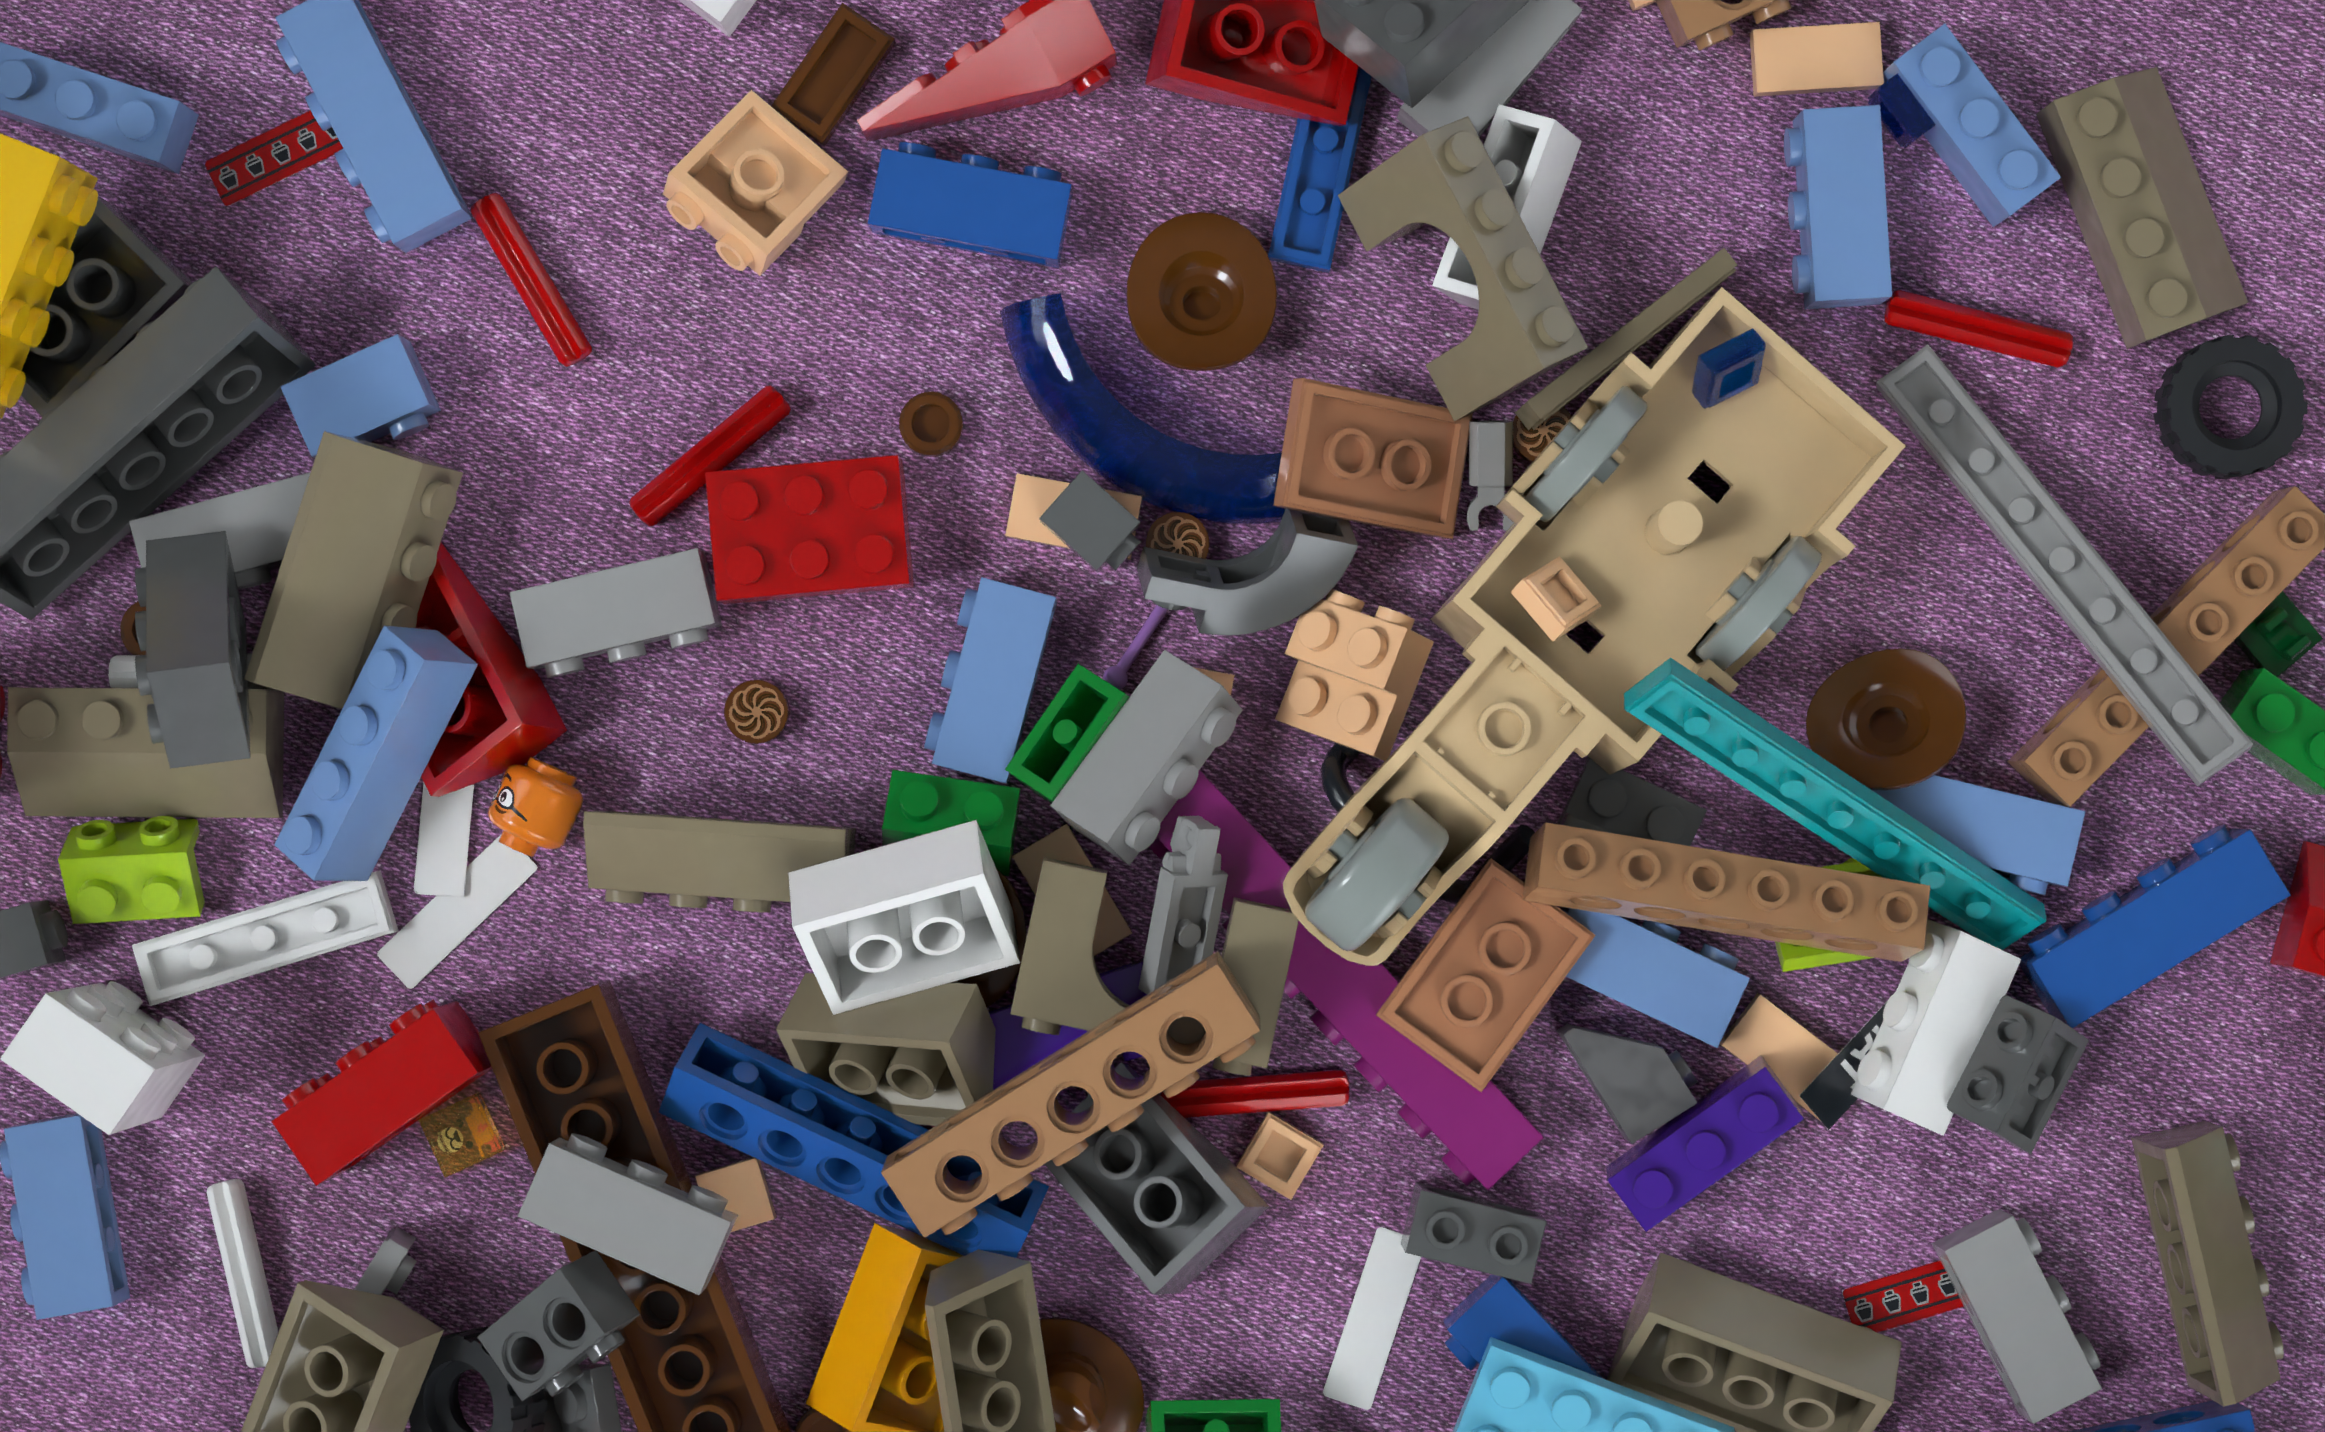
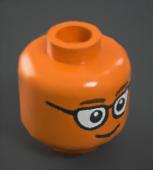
[487,757,583,857]

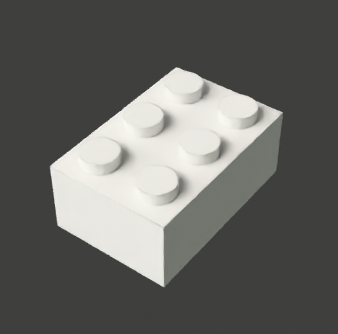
[788,820,1020,1015]
[0,981,205,1135]

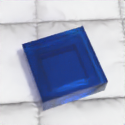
[1868,74,1936,148]
[1692,328,1766,409]

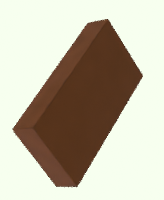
[771,3,896,147]

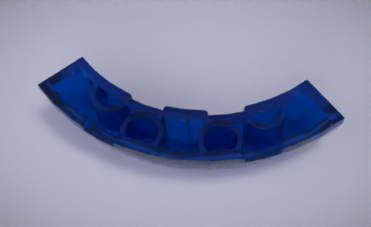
[1000,293,1286,525]

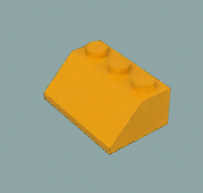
[806,1223,963,1432]

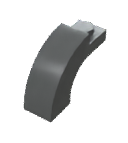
[1137,509,1358,635]

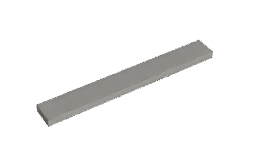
[1876,344,2253,787]

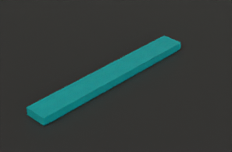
[1624,657,2047,950]

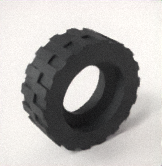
[2154,335,2308,479]
[409,1326,547,1432]

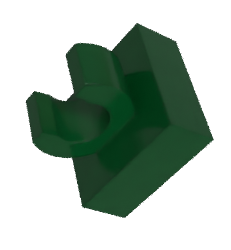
[2234,591,2323,677]

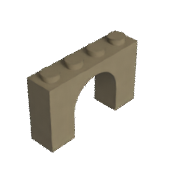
[1338,116,1588,422]
[1010,857,1299,1076]

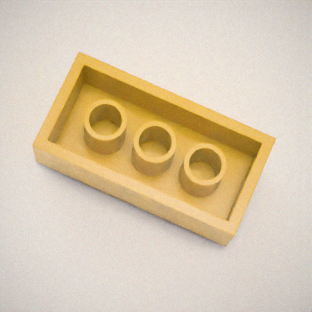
[0,133,98,419]

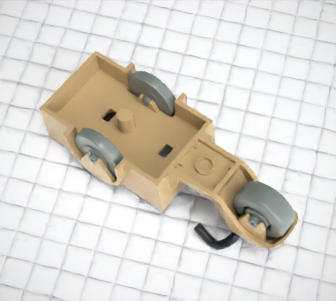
[1283,287,1906,966]

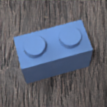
[280,334,441,458]

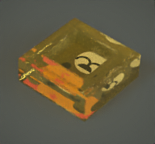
[418,1092,506,1178]

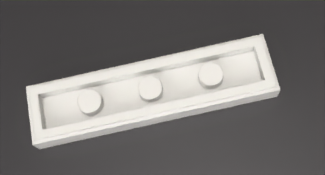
[132,871,399,1006]

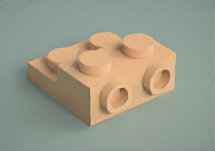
[663,90,849,276]
[1275,589,1434,761]

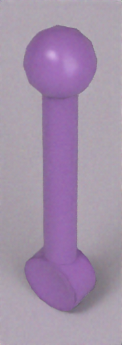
[1103,605,1169,690]

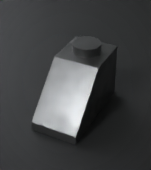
[1557,1024,1697,1144]

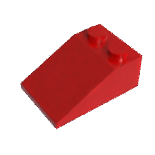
[1145,0,1358,126]

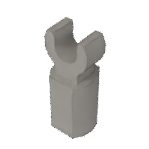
[1467,420,1514,531]

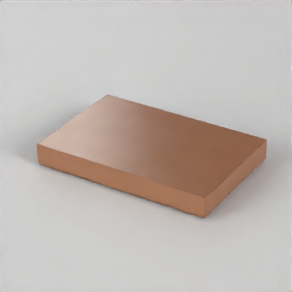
[1273,378,1473,539]
[1375,858,1596,1092]

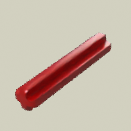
[471,193,592,367]
[1884,290,2073,368]
[629,385,791,526]
[1161,1070,1350,1118]

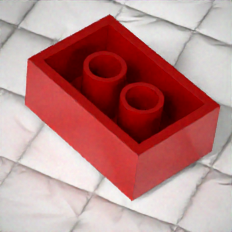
[705,455,914,604]
[271,999,492,1186]

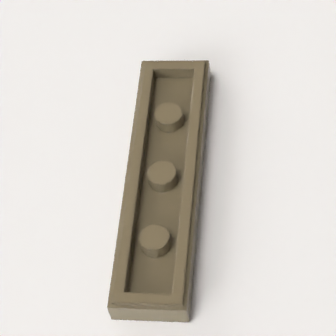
[1515,248,1738,430]

